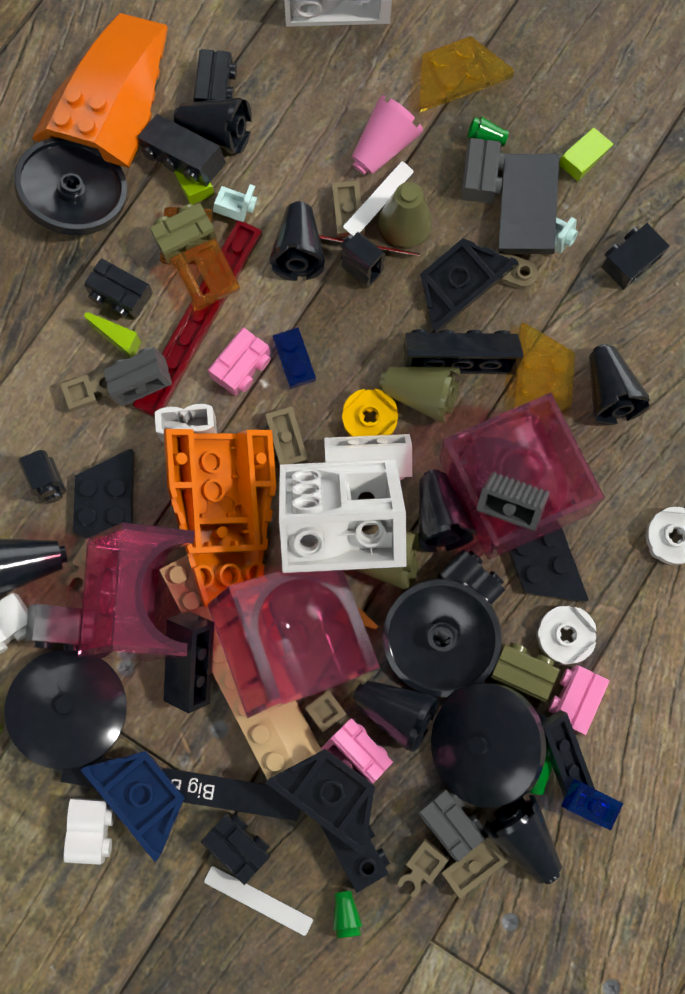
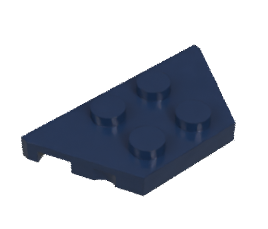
[81,751,185,862]

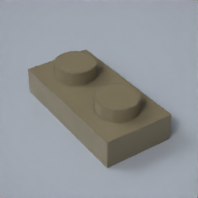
[332,180,365,238]
[265,407,308,465]
[441,836,508,899]

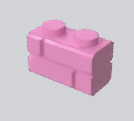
[208,327,271,396]
[548,665,609,735]
[320,718,393,784]

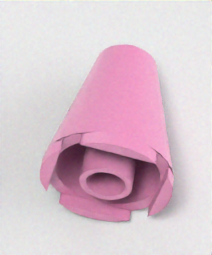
[351,95,423,175]

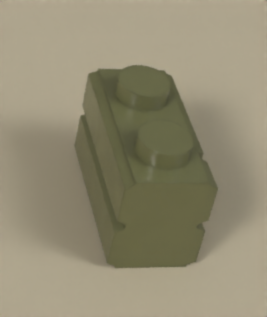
[150,203,217,264]
[488,642,559,703]

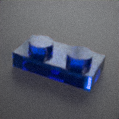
[272,327,316,389]
[561,779,624,831]

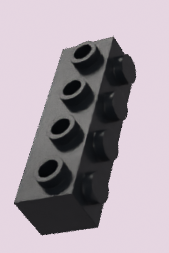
[320,824,390,893]

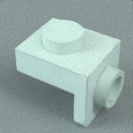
[213,184,257,222]
[555,217,578,254]

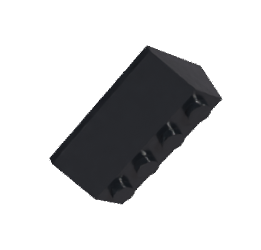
[404,329,523,375]

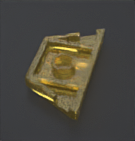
[419,36,514,112]
[512,323,575,428]

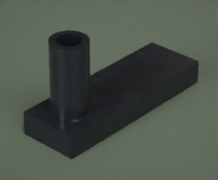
[536,710,595,804]

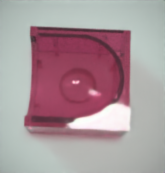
[439,393,605,560]
[78,522,195,661]
[207,570,380,719]

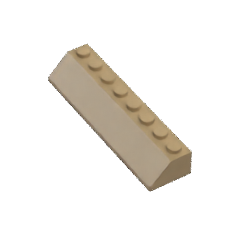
[160,555,322,780]

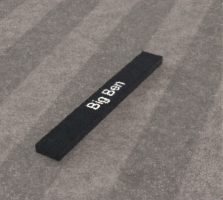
[60,757,299,821]

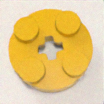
[342,389,398,437]

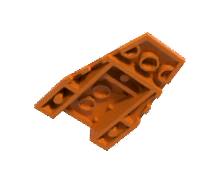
[32,13,168,168]
[164,429,276,607]

